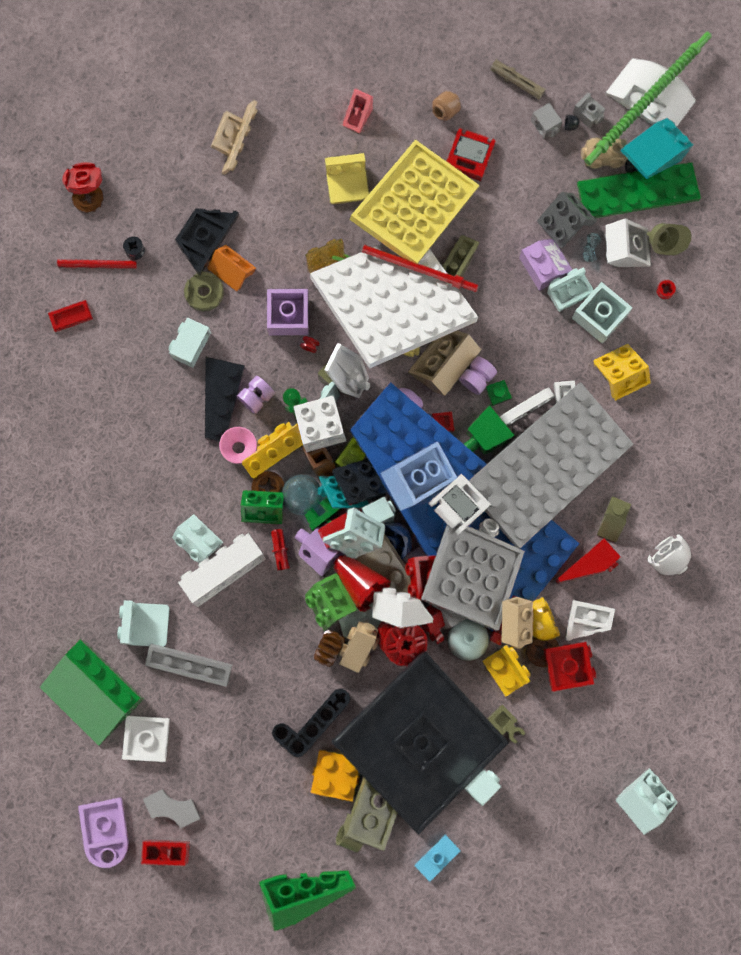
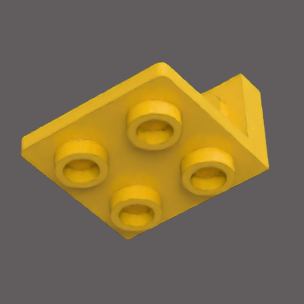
[593,344,651,401]
[482,645,531,697]

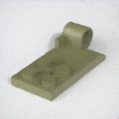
[336,778,397,853]

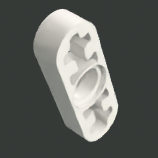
[500,388,555,426]

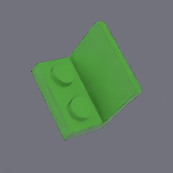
[305,573,357,631]

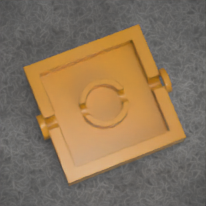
[310,750,360,802]

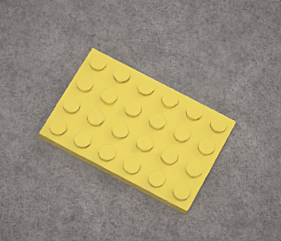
[349,140,479,264]

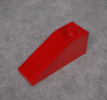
[555,538,621,584]

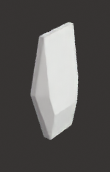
[325,343,370,398]

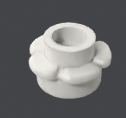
[479,519,499,538]

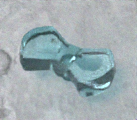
[582,233,601,262]

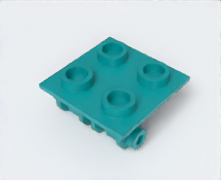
[318,476,369,508]

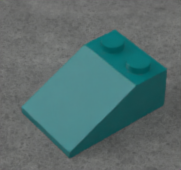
[620,117,693,179]

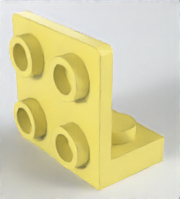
[325,153,369,204]

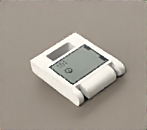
[429,474,491,535]

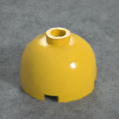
[532,597,560,641]

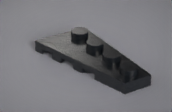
[205,356,245,442]

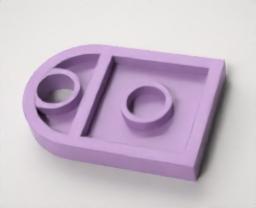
[78,797,129,868]

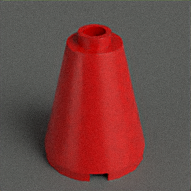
[333,555,391,612]

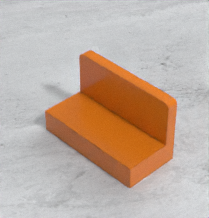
[207,245,256,291]

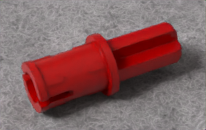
[271,529,290,571]

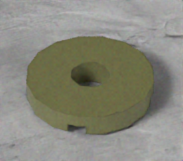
[184,272,224,311]

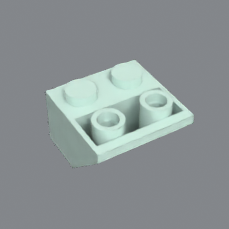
[616,768,678,834]

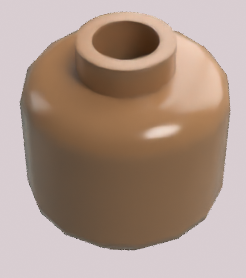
[432,91,461,121]

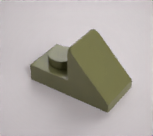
[597,496,631,543]

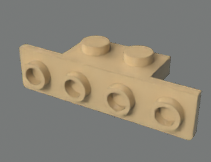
[211,100,257,175]

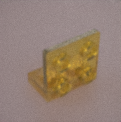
[305,238,346,273]

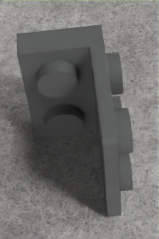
[537,191,597,248]

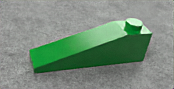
[259,870,356,932]

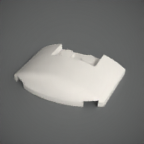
[606,59,696,127]

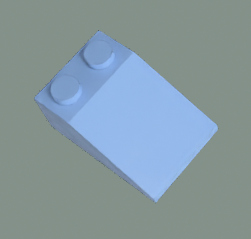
[380,442,457,511]

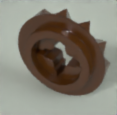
[72,187,104,214]
[251,471,284,493]
[526,636,559,668]

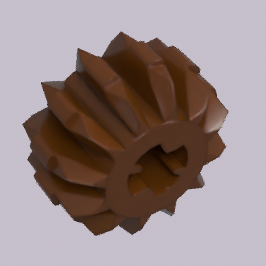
[314,630,345,667]

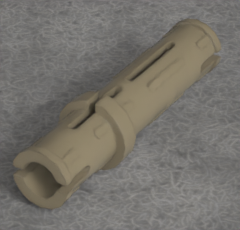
[490,59,546,100]

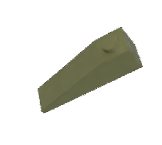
[442,235,479,277]

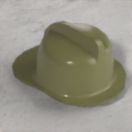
[647,223,692,255]

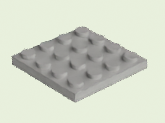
[421,523,525,630]

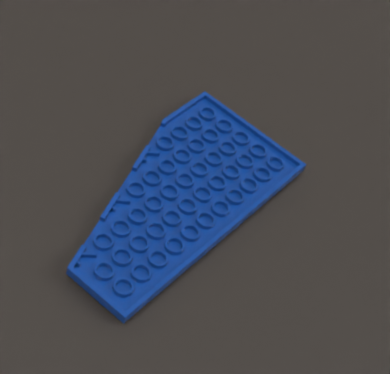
[350,382,580,632]

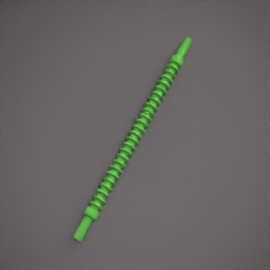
[585,32,712,165]

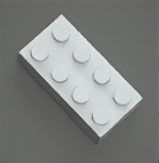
[178,534,266,608]

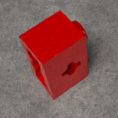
[141,840,190,866]

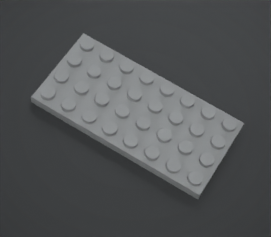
[468,382,633,548]

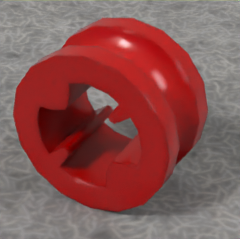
[656,280,676,299]
[300,336,320,353]

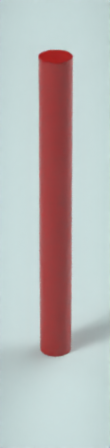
[57,259,137,269]

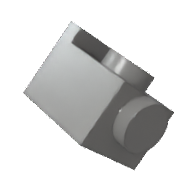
[573,92,605,128]

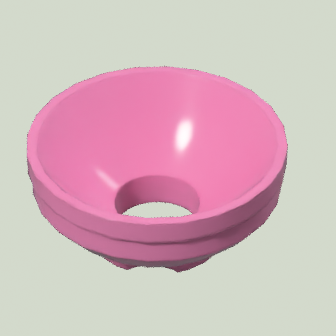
[219,427,257,464]

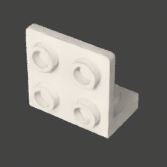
[294,396,346,452]

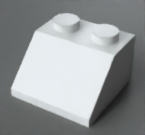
[605,218,650,267]
[372,588,433,628]

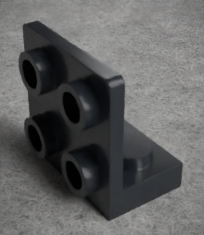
[332,459,387,506]

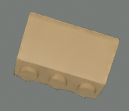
[408,331,481,396]

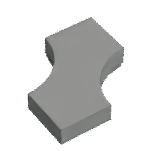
[143,789,201,829]

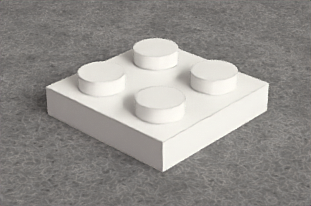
[122,716,170,762]

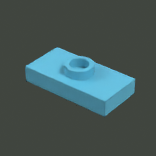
[414,835,460,882]

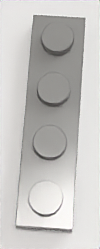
[145,644,232,687]

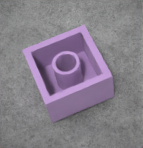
[267,289,309,336]

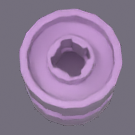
[459,356,497,395]
[237,376,275,414]

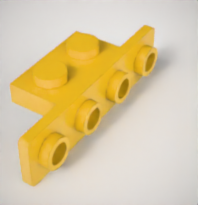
[242,422,303,478]

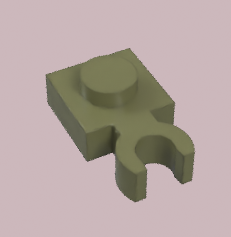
[487,704,525,743]

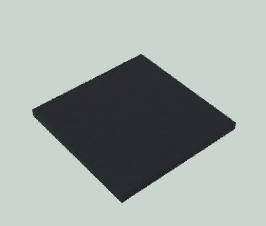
[331,650,509,835]

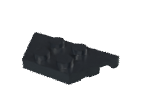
[175,208,239,276]

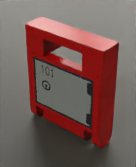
[446,128,496,182]

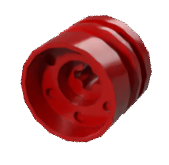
[377,621,428,666]

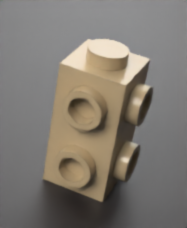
[581,138,627,169]
[502,597,533,649]
[338,621,379,673]

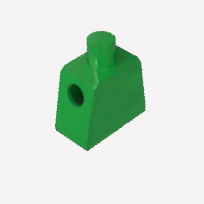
[464,406,514,455]

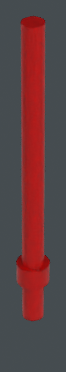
[362,245,479,293]

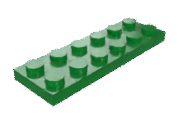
[577,162,701,218]

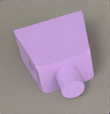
[295,527,344,576]

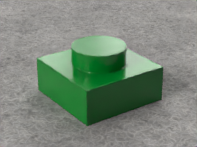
[485,380,512,406]

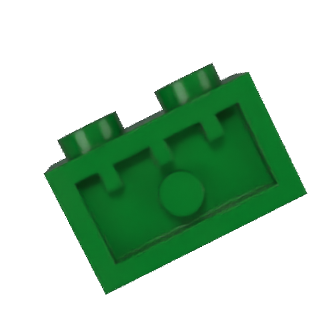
[240,490,284,524]

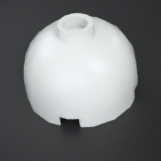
[648,535,691,575]

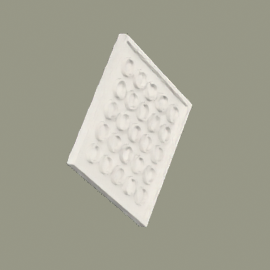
[310,244,478,369]

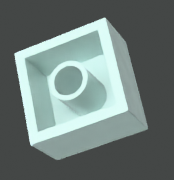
[572,282,632,344]

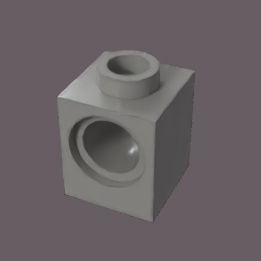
[531,103,562,139]

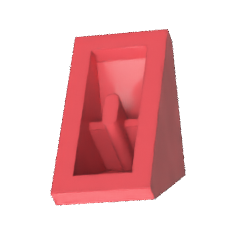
[342,89,373,133]

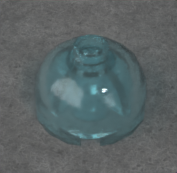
[282,474,322,516]

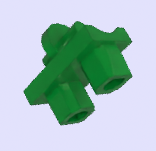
[283,388,308,420]
[305,497,342,532]

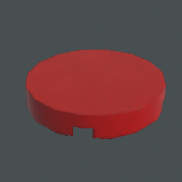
[63,162,103,195]

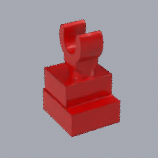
[421,605,445,645]

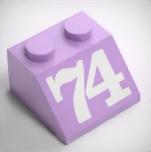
[519,239,572,291]

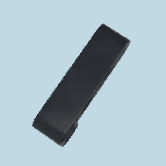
[272,689,350,757]

